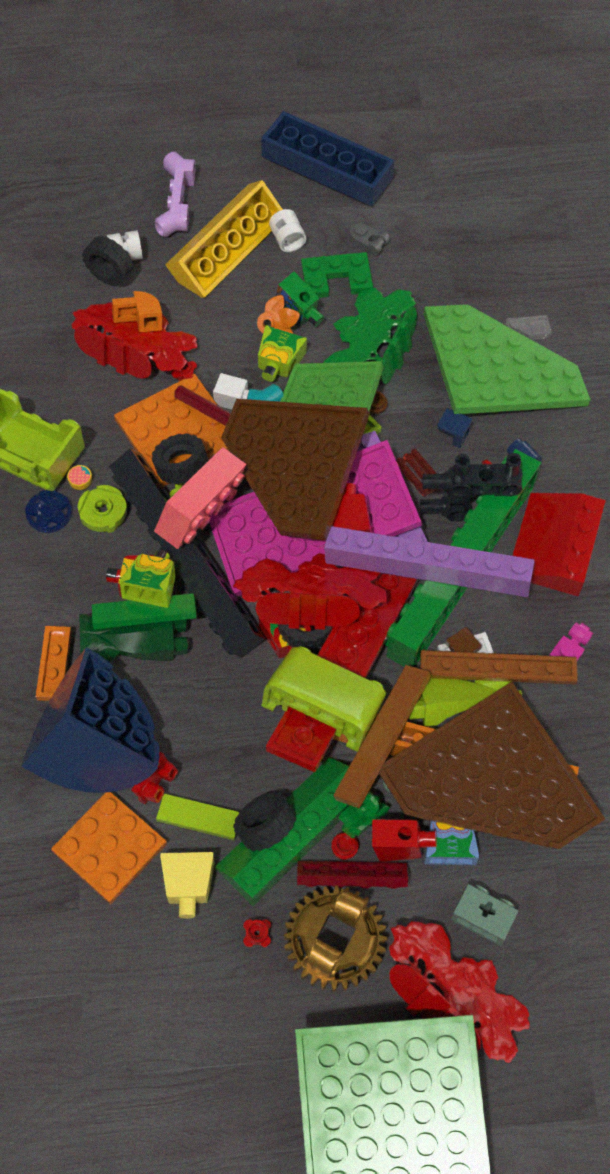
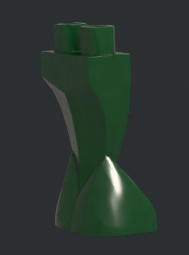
[79,614,188,662]

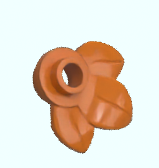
[257,295,300,334]

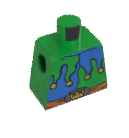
[276,271,324,327]

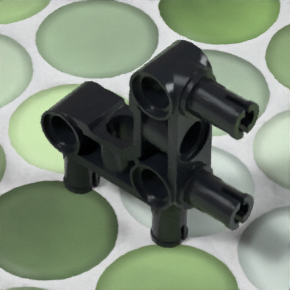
[420,453,523,522]

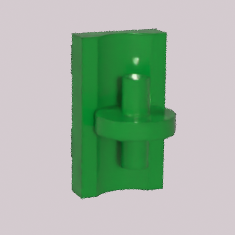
[338,791,390,839]

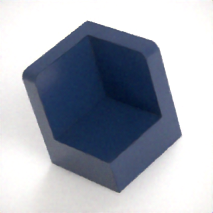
[437,408,472,449]

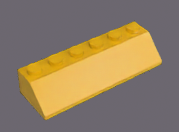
[165,180,283,298]

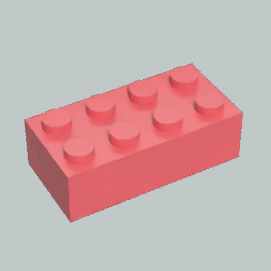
[154,447,247,549]

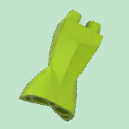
[409,678,522,726]

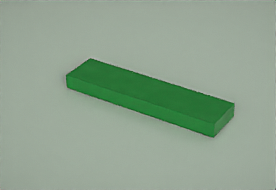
[91,593,196,629]

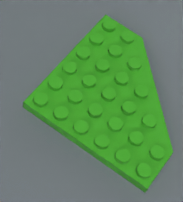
[423,305,590,414]

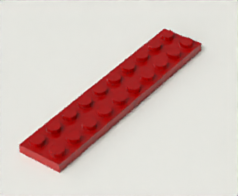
[266,573,419,772]

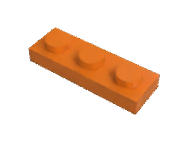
[36,626,72,701]

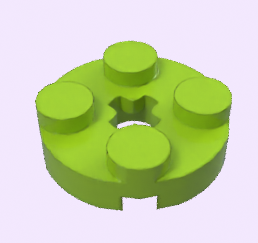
[78,485,127,533]

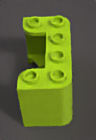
[0,389,85,492]

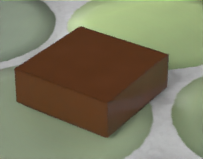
[445,627,482,653]

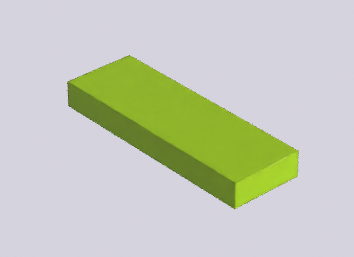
[156,794,239,841]

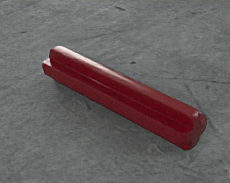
[174,385,231,426]

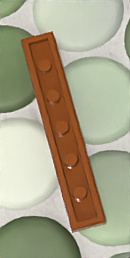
[420,650,577,685]
[333,665,431,808]

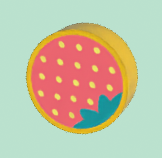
[67,465,92,490]

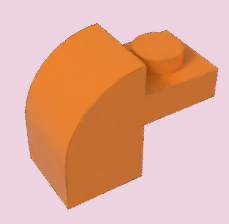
[112,291,162,333]

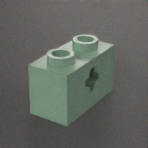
[451,884,519,946]

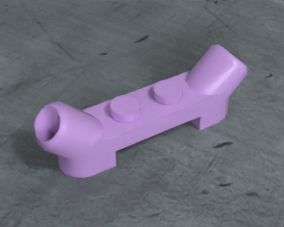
[155,152,195,237]

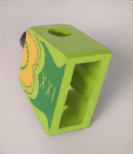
[258,325,307,382]
[120,550,175,608]

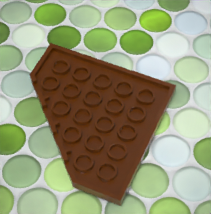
[221,398,370,541]
[378,682,605,850]

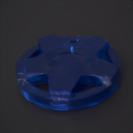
[25,490,72,533]

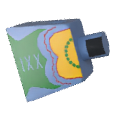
[424,821,479,865]

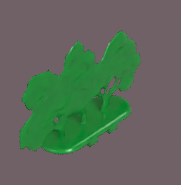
[323,288,417,384]

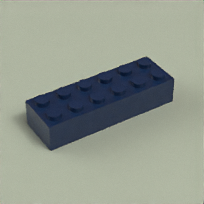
[261,111,395,206]

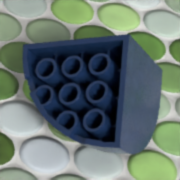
[21,647,159,793]

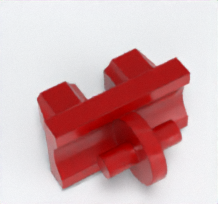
[131,751,178,804]

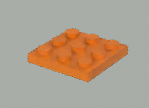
[51,792,167,905]

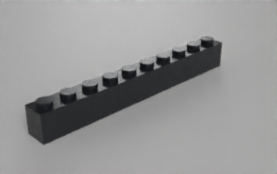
[109,448,265,658]

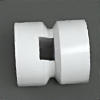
[269,209,306,252]
[107,230,143,261]

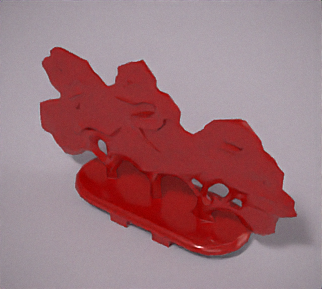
[71,302,198,379]
[233,553,387,630]
[389,921,530,1063]

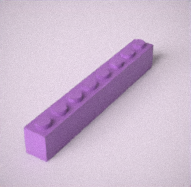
[324,527,534,597]

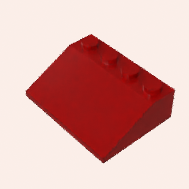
[512,493,606,597]

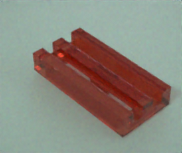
[396,448,437,497]

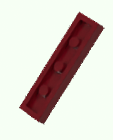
[297,861,408,889]

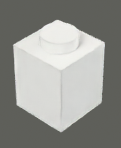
[213,373,249,409]

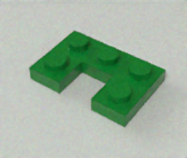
[301,252,373,298]

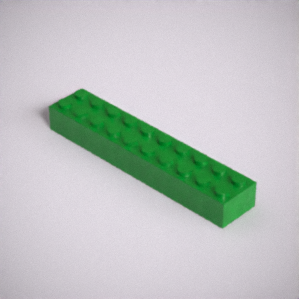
[385,449,541,667]

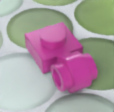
[549,622,593,661]

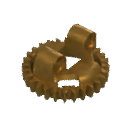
[284,886,387,992]

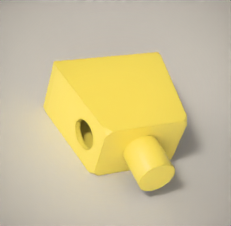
[161,852,214,919]

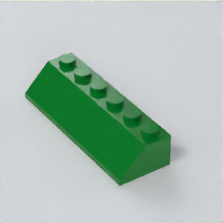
[215,757,351,906]

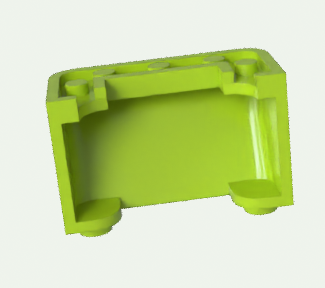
[262,646,386,752]

